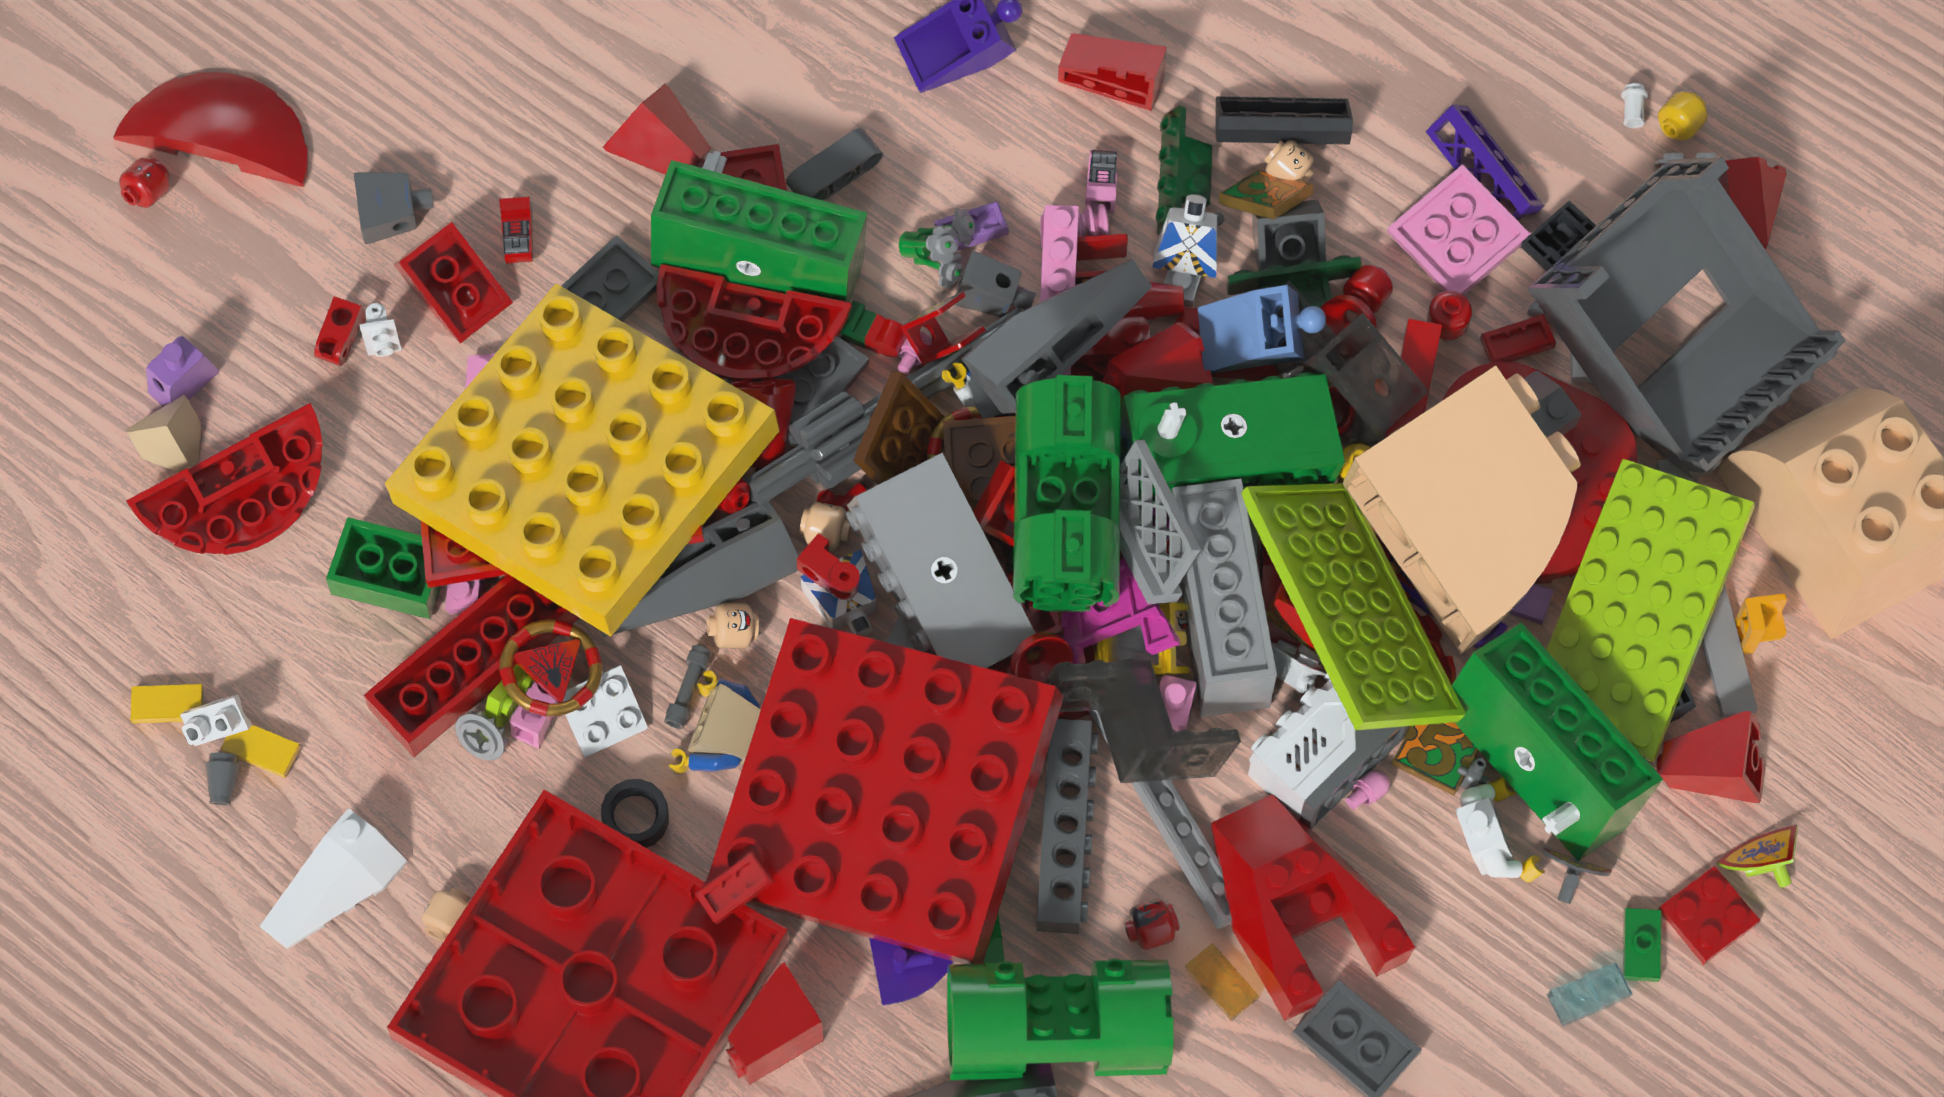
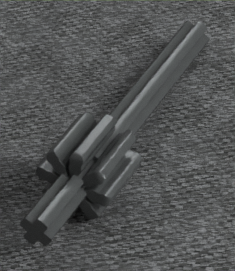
[744,307,1025,507]

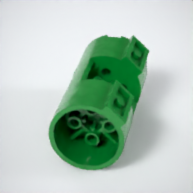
[1013,375,1121,612]
[947,958,1174,1080]

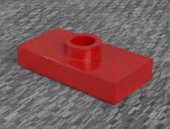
[1480,314,1556,363]
[695,852,775,924]

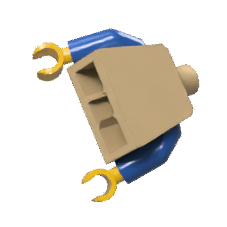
[668,670,761,774]

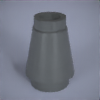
[205,753,241,805]

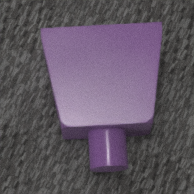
[146,335,219,407]

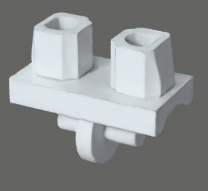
[181,694,252,746]

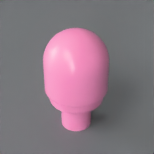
[897,331,932,375]
[1345,770,1390,810]

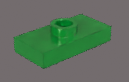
[1623,908,1661,982]

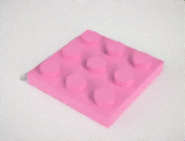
[1387,165,1530,295]

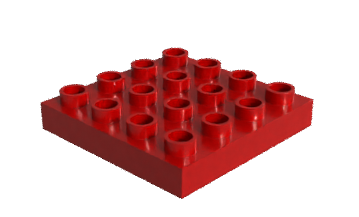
[706,618,1064,964]
[386,789,789,1097]

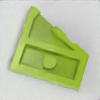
[480,664,535,740]

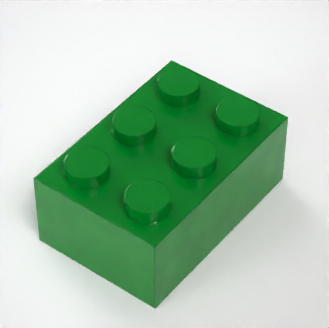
[326,517,441,620]

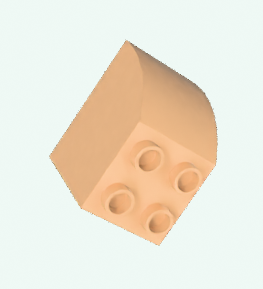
[1342,366,1580,655]
[1718,388,1944,639]

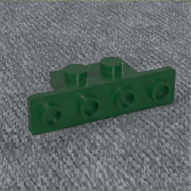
[1156,105,1213,235]
[1226,255,1362,318]

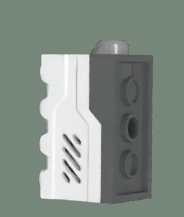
[1248,674,1409,830]

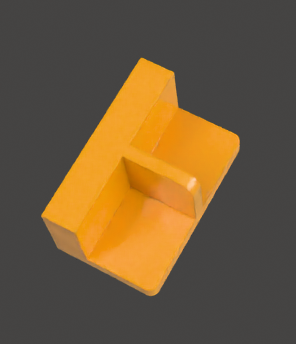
[1735,593,1787,655]

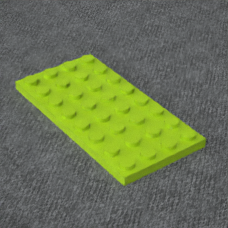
[1546,459,1755,762]
[1241,483,1466,730]

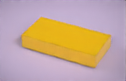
[130,684,204,724]
[220,725,301,778]

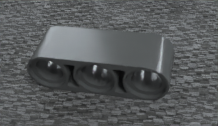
[786,128,883,201]

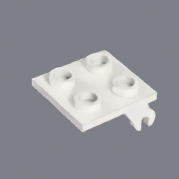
[563,665,648,758]

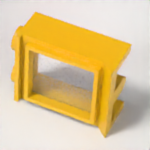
[1095,602,1189,676]

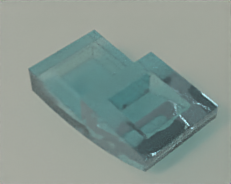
[1547,962,1632,1026]

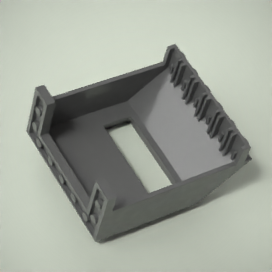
[1528,157,1846,482]

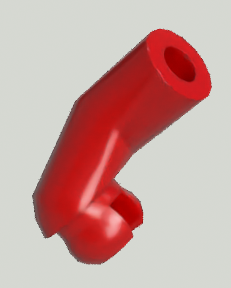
[816,483,867,512]

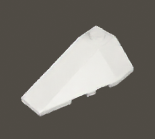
[260,808,408,949]

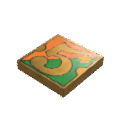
[1219,169,1313,220]
[1391,722,1478,796]

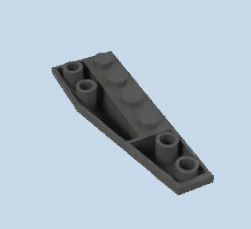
[961,259,1152,413]
[599,501,799,637]

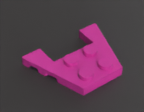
[1057,558,1181,692]

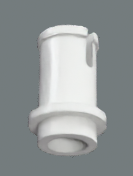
[1621,83,1648,128]

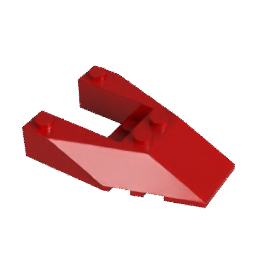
[1211,794,1415,1021]

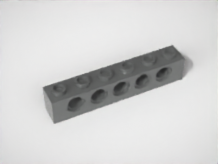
[1036,719,1098,934]

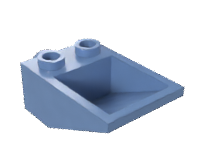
[1197,285,1326,374]

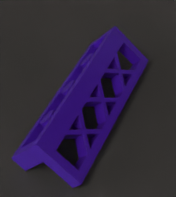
[1425,105,1545,221]

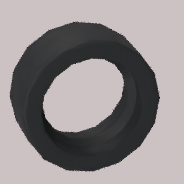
[601,779,669,848]

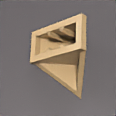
[125,395,202,473]

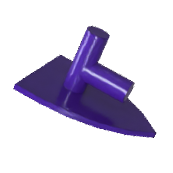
[869,938,954,1006]

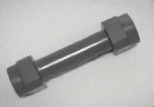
[664,645,712,729]

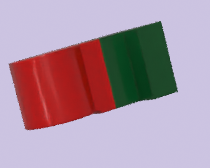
[840,300,907,358]

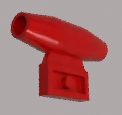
[1082,282,1185,363]

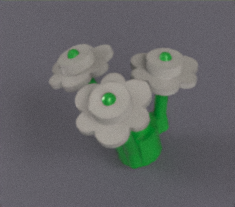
[899,208,975,289]

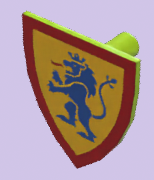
[1716,824,1798,887]

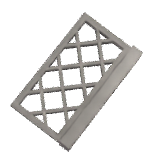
[1120,440,1201,604]

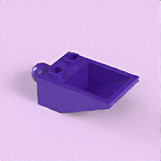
[894,0,1023,93]

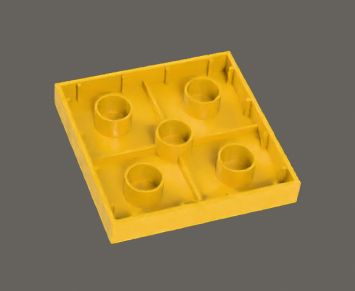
[385,283,779,636]

